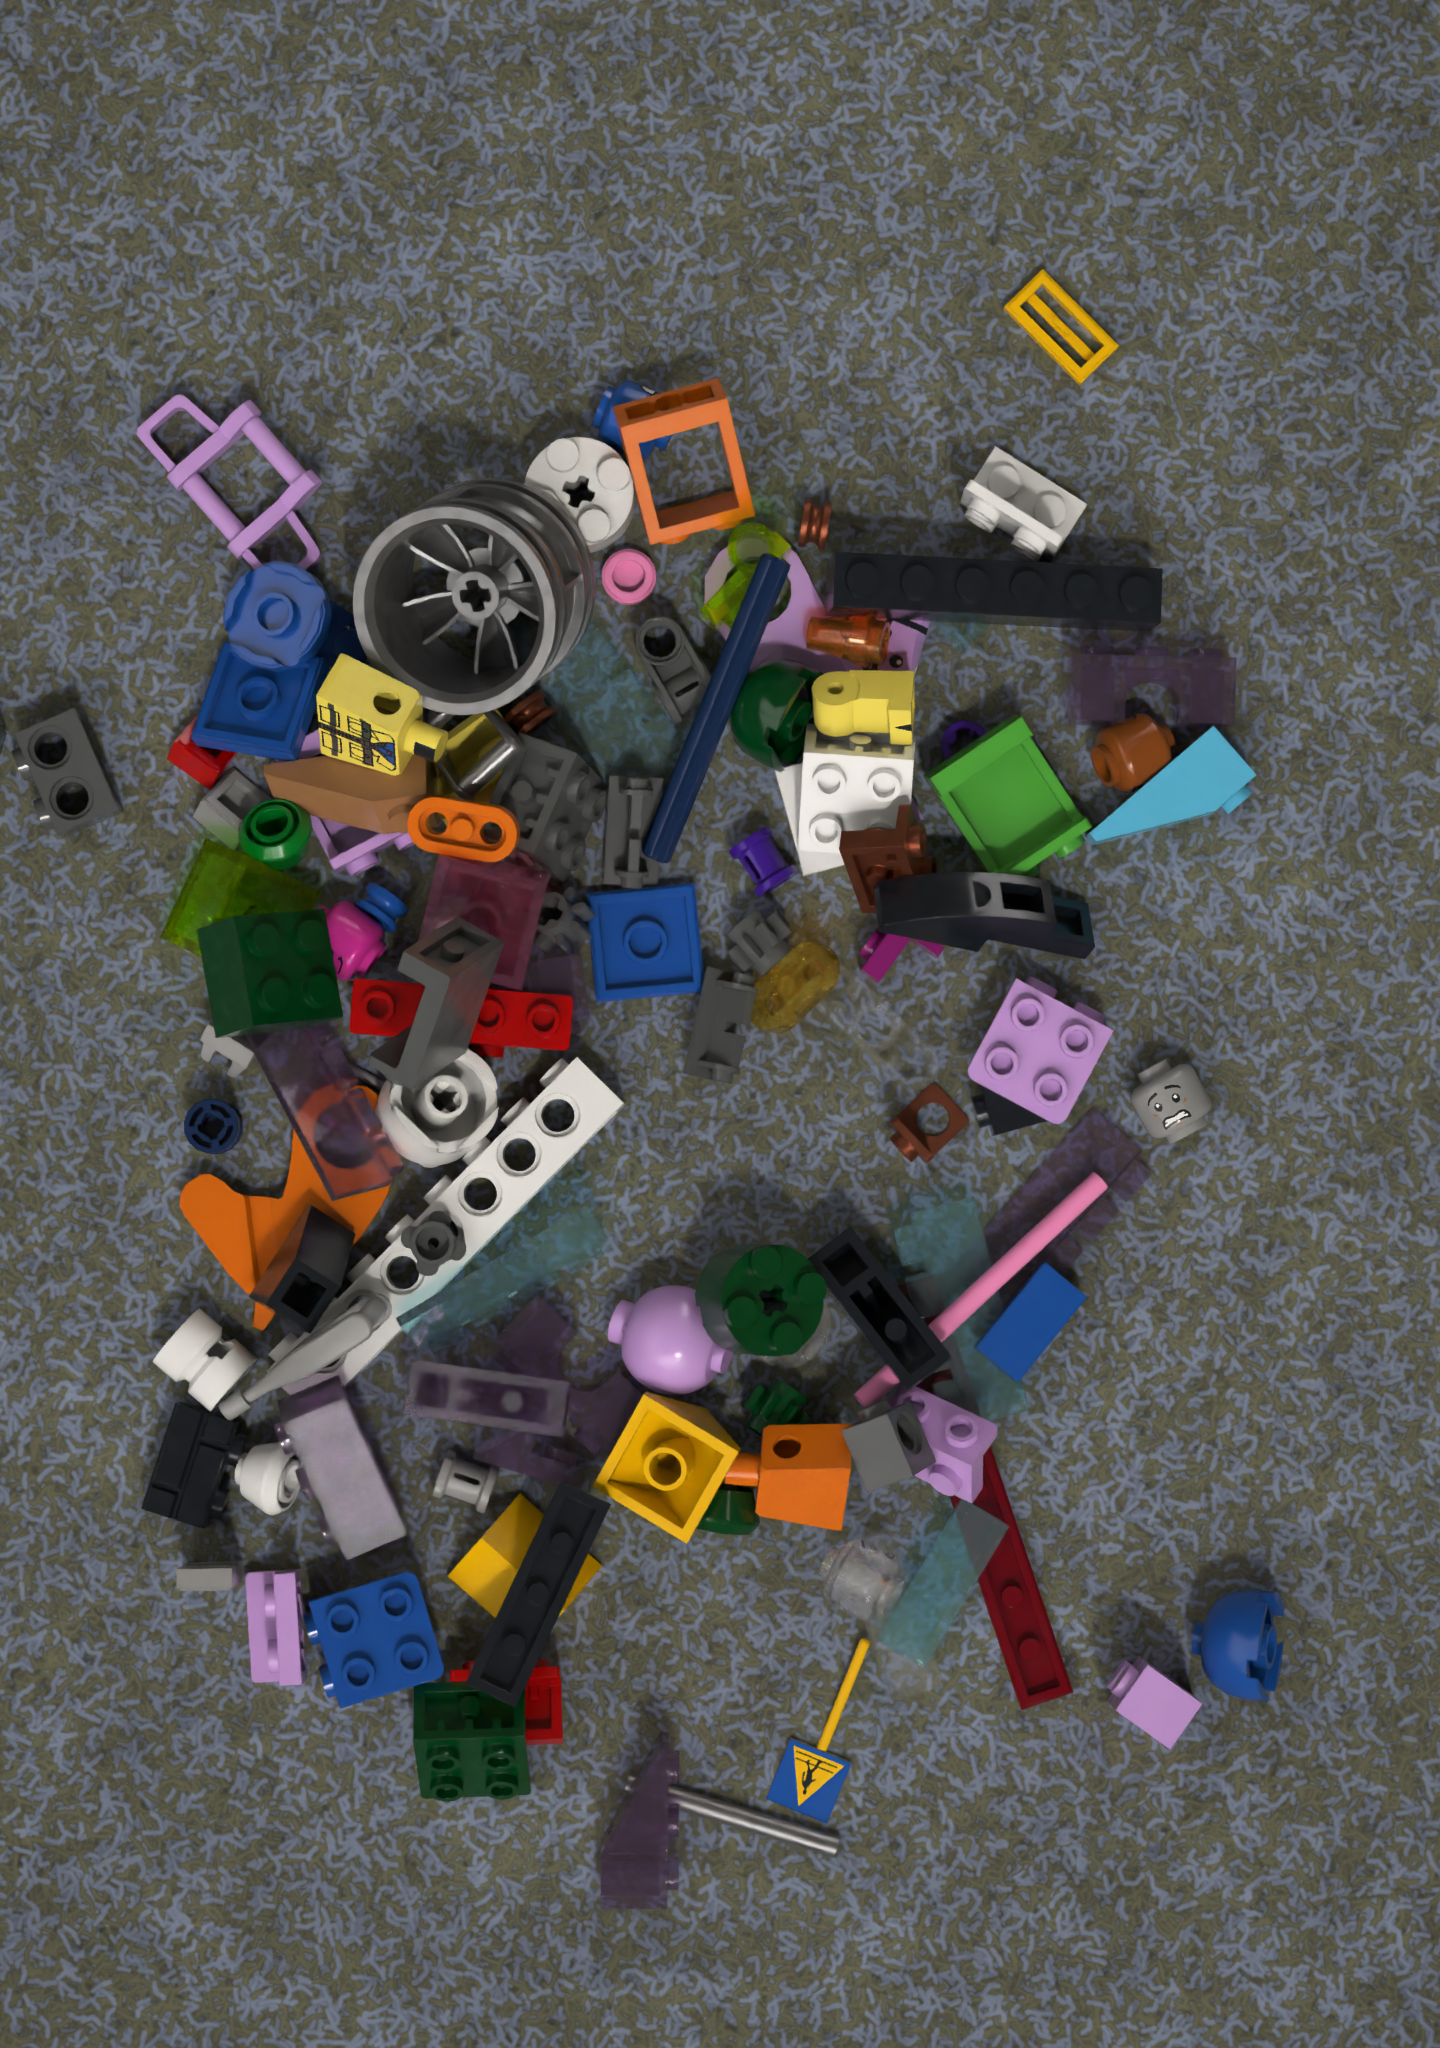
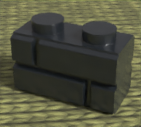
[141,1402,248,1529]

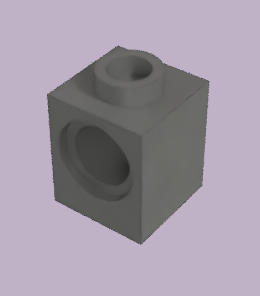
[841,1399,936,1493]

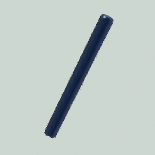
[642,553,790,863]

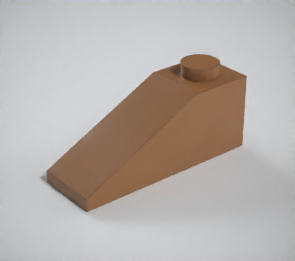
[264,754,438,834]

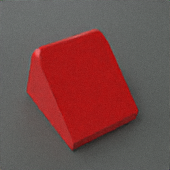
[167,715,238,790]

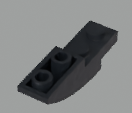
[873,872,1095,959]

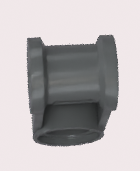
[635,616,712,725]

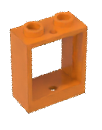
[612,378,755,545]

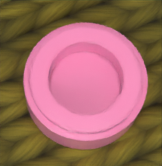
[602,549,656,605]

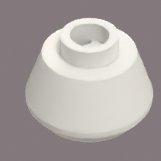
[235,1441,304,1515]

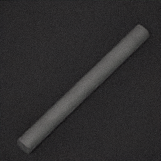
[623,1772,840,1858]

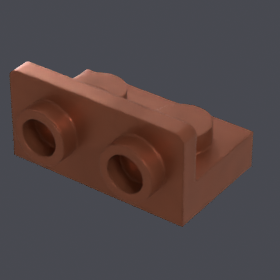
[839,804,938,913]

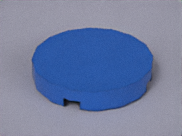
[223,560,332,672]

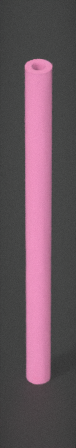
[853,1172,1108,1407]

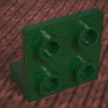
[413,1682,531,1802]

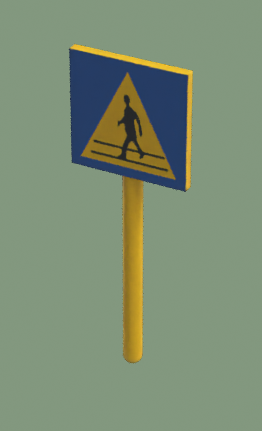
[766,1638,870,1824]

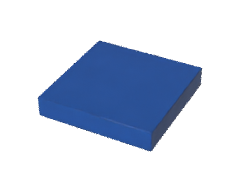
[191,641,329,761]
[586,883,704,1003]

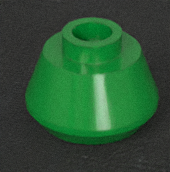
[238,799,312,870]

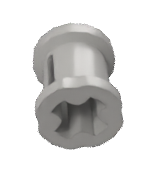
[432,1449,501,1514]

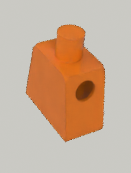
[724,1424,853,1531]

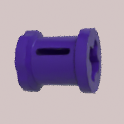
[729,826,799,898]

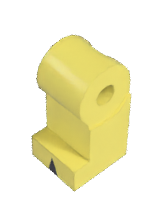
[812,670,916,745]

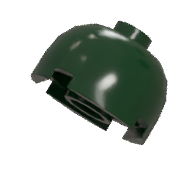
[729,658,824,772]

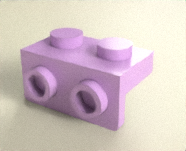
[889,1384,997,1503]

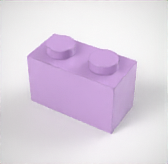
[1106,1656,1202,1749]

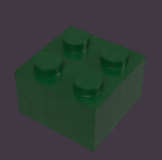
[197,909,343,1038]

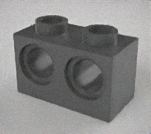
[12,707,123,838]

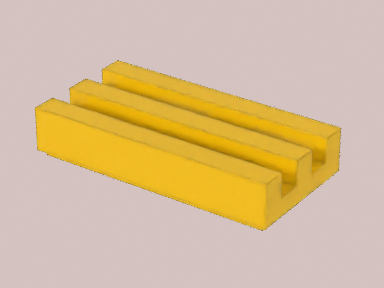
[1004,269,1119,386]

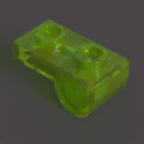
[699,522,791,633]

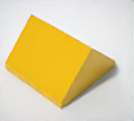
[592,1392,741,1544]
[448,1493,602,1618]

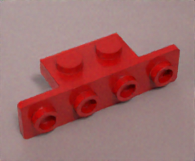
[349,979,573,1058]

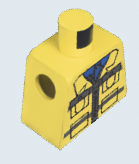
[316,653,448,776]

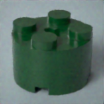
[695,1244,827,1357]

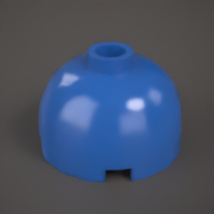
[1192,1589,1285,1703]

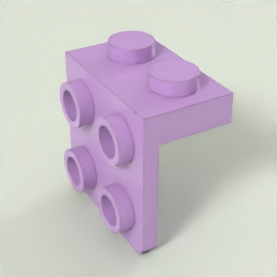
[968,976,1114,1124]

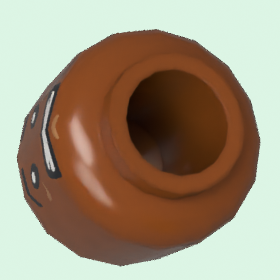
[1091,713,1176,793]

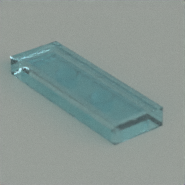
[877,1498,1010,1669]

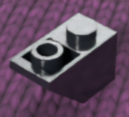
[249,1204,355,1334]

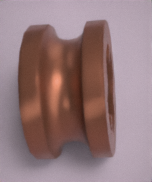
[798,498,832,551]
[504,689,558,736]

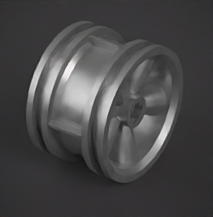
[353,478,596,715]

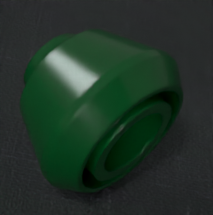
[696,1479,760,1535]

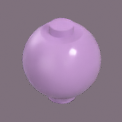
[608,1285,733,1395]

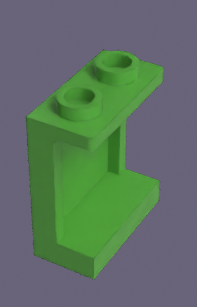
[923,715,1092,877]

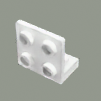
[960,446,1087,562]
[798,724,916,854]

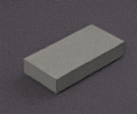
[176,1561,243,1591]

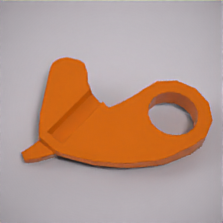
[179,1083,399,1331]

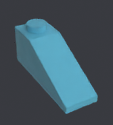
[1086,725,1256,845]

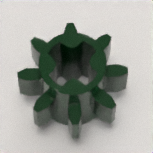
[742,1378,812,1436]

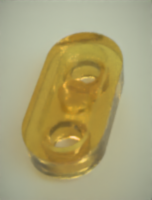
[750,941,840,1034]

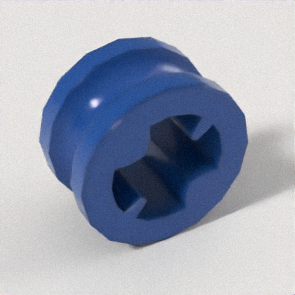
[354,883,409,934]

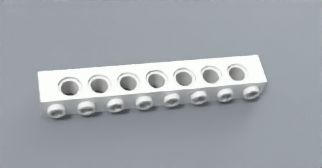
[266,1057,625,1418]

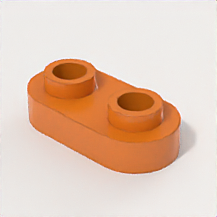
[407,795,520,862]

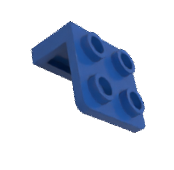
[303,1572,444,1709]

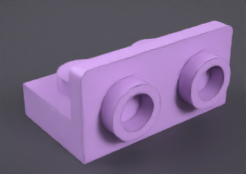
[245,1569,307,1686]

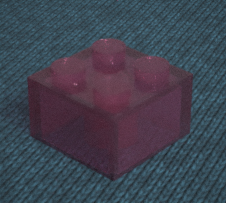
[418,854,551,990]

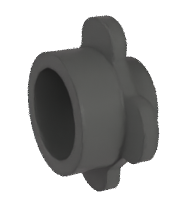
[401,1211,466,1276]

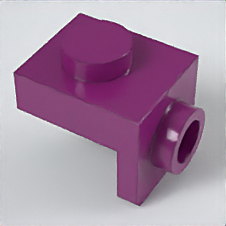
[858,928,944,983]

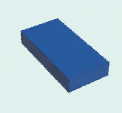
[973,1262,1087,1382]

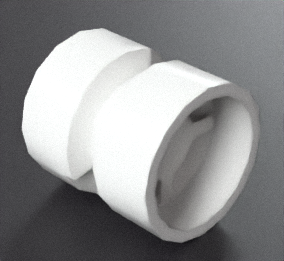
[153,1308,258,1412]

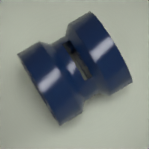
[184,1099,243,1154]

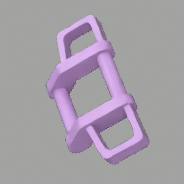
[137,394,322,572]

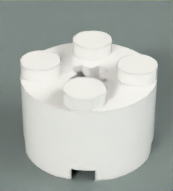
[524,437,635,553]
[375,1049,499,1168]

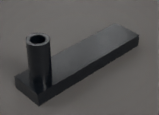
[465,1480,611,1708]

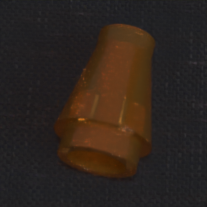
[806,614,890,668]

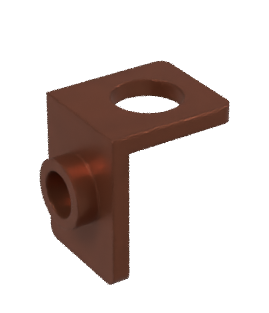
[888,1083,969,1164]

